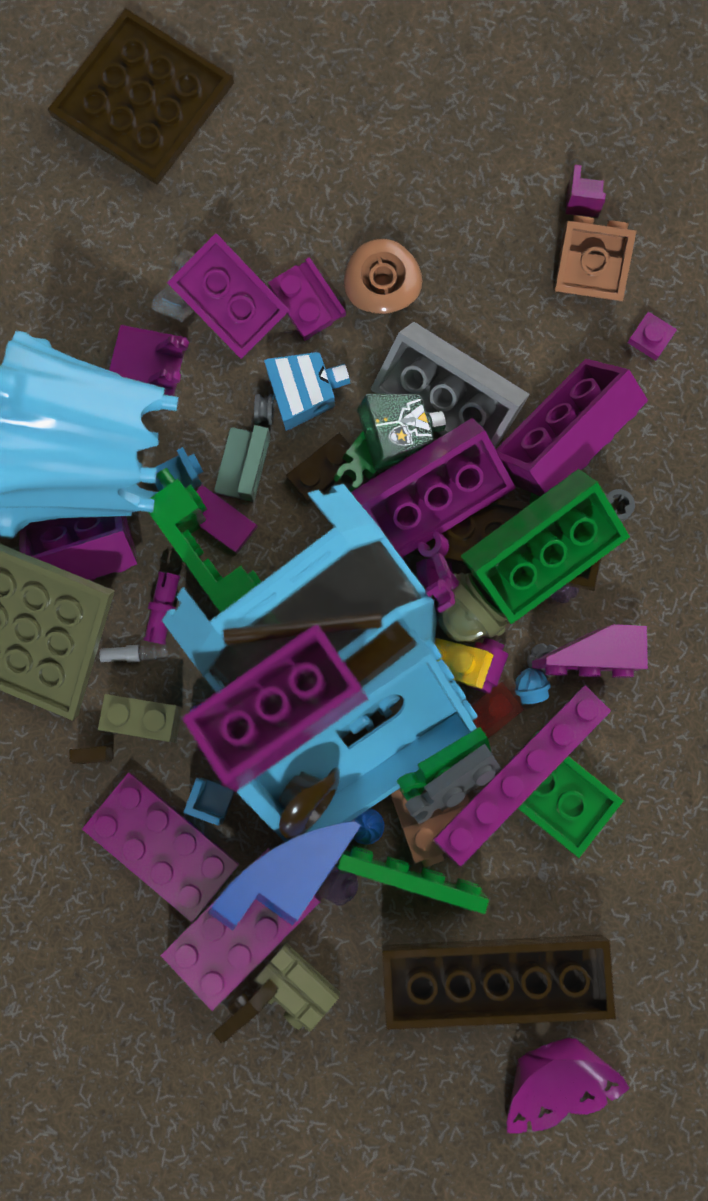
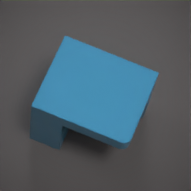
[183,778,235,825]

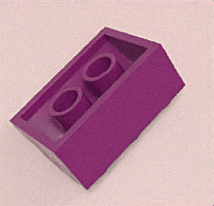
[19,516,137,581]

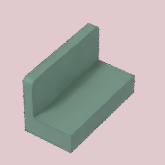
[214,425,271,502]

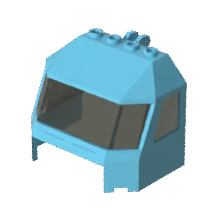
[162,484,437,739]

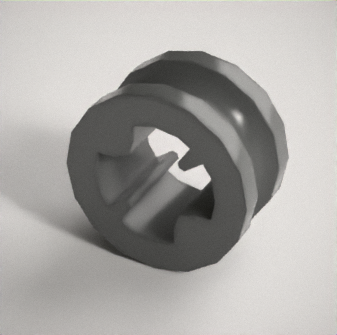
[254,394,274,425]
[606,489,635,522]

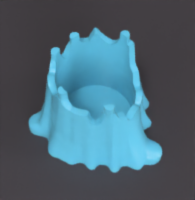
[0,331,178,539]

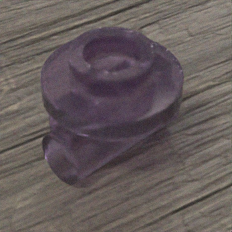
[318,862,358,906]

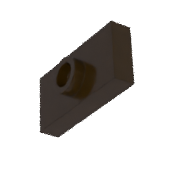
[212,978,278,1043]

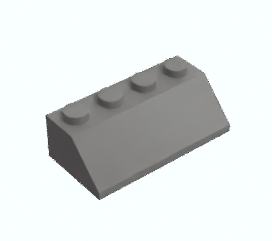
[370,322,530,448]

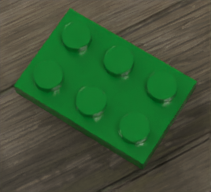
[517,731,624,858]

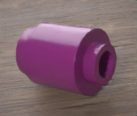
[464,638,509,694]

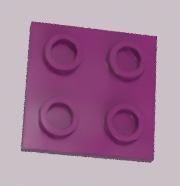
[109,325,189,396]

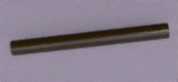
[223,612,382,645]

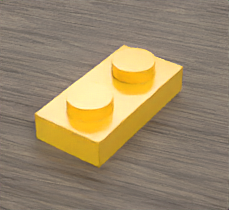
[434,638,493,689]

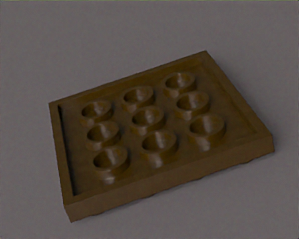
[48,8,234,185]

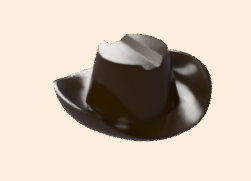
[279,768,340,840]

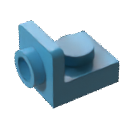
[154,447,203,491]

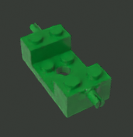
[148,468,279,625]

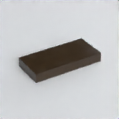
[343,620,417,688]

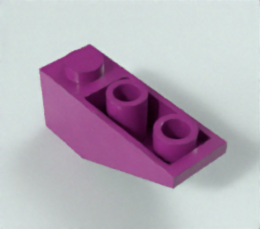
[532,624,648,678]

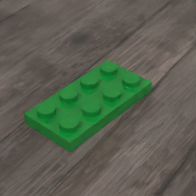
[338,846,489,914]

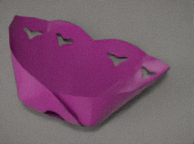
[507,1037,630,1133]

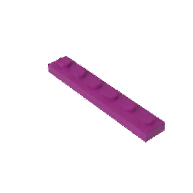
[433,685,611,867]

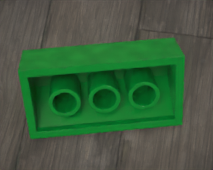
[461,469,630,624]

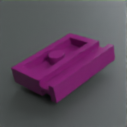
[268,257,346,341]

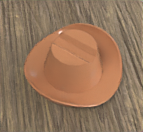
[344,239,422,314]

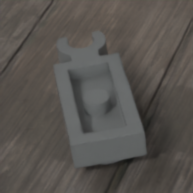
[405,744,501,824]

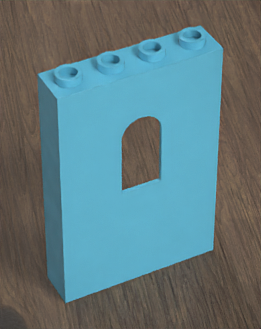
[237,629,478,842]

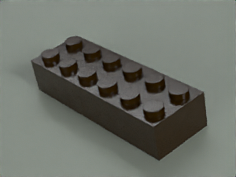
[382,934,616,1030]

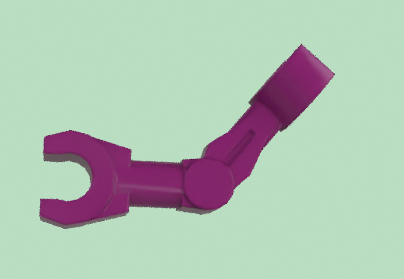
[418,531,459,613]

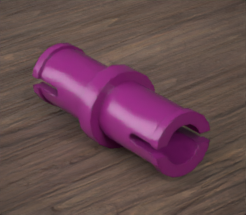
[143,571,181,645]

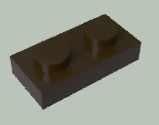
[286,432,351,504]

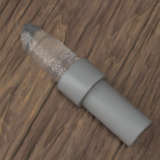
[99,644,168,663]

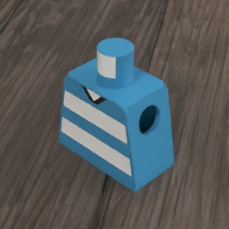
[264,352,350,430]

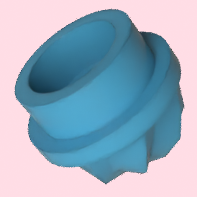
[515,668,551,704]

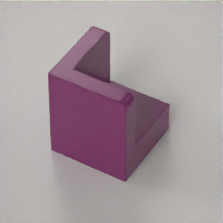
[565,165,606,218]

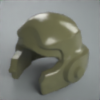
[436,572,508,643]

